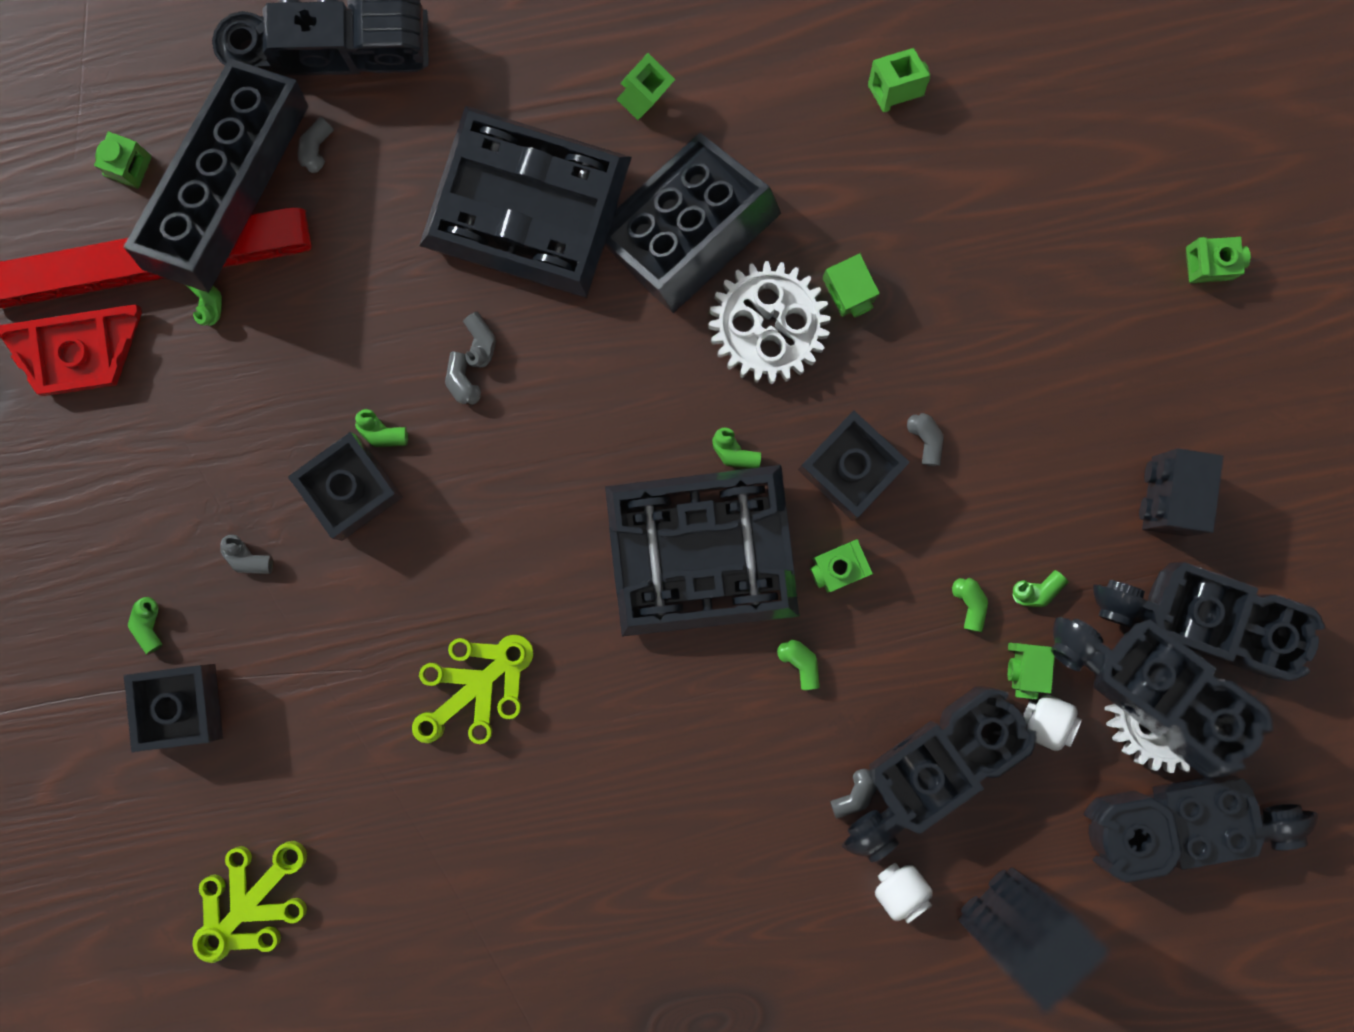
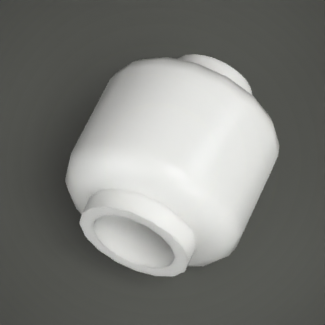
[1023,694,1082,751]
[875,863,933,924]

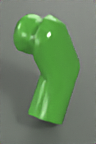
[186,285,222,326]
[355,409,408,447]
[712,427,761,469]
[1012,570,1068,607]
[952,578,988,632]
[128,597,163,655]
[777,640,820,690]

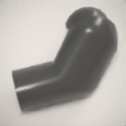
[297,117,334,173]
[463,311,496,368]
[445,352,481,405]
[907,413,944,466]
[220,534,273,574]
[830,769,877,819]

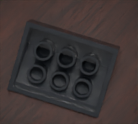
[605,133,781,313]

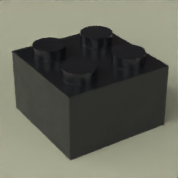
[798,410,910,521]
[288,432,403,541]
[1139,448,1224,537]
[124,664,223,753]

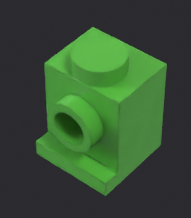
[868,48,930,113]
[616,53,675,120]
[94,131,152,189]
[1186,237,1250,283]
[810,539,873,593]
[1007,643,1054,699]

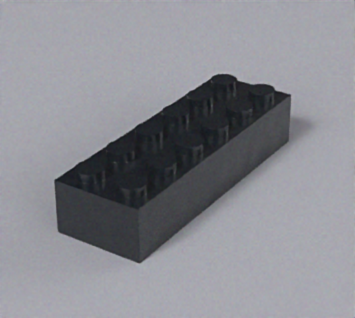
[124,59,309,293]
[957,867,1110,1014]

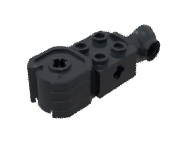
[212,0,429,76]
[1093,562,1326,681]
[1051,617,1273,778]
[842,686,1037,863]
[1083,775,1318,883]

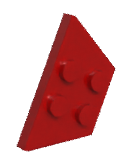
[0,304,142,396]

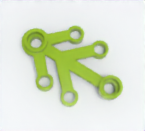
[412,635,534,744]
[193,841,307,963]

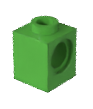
[822,254,880,317]

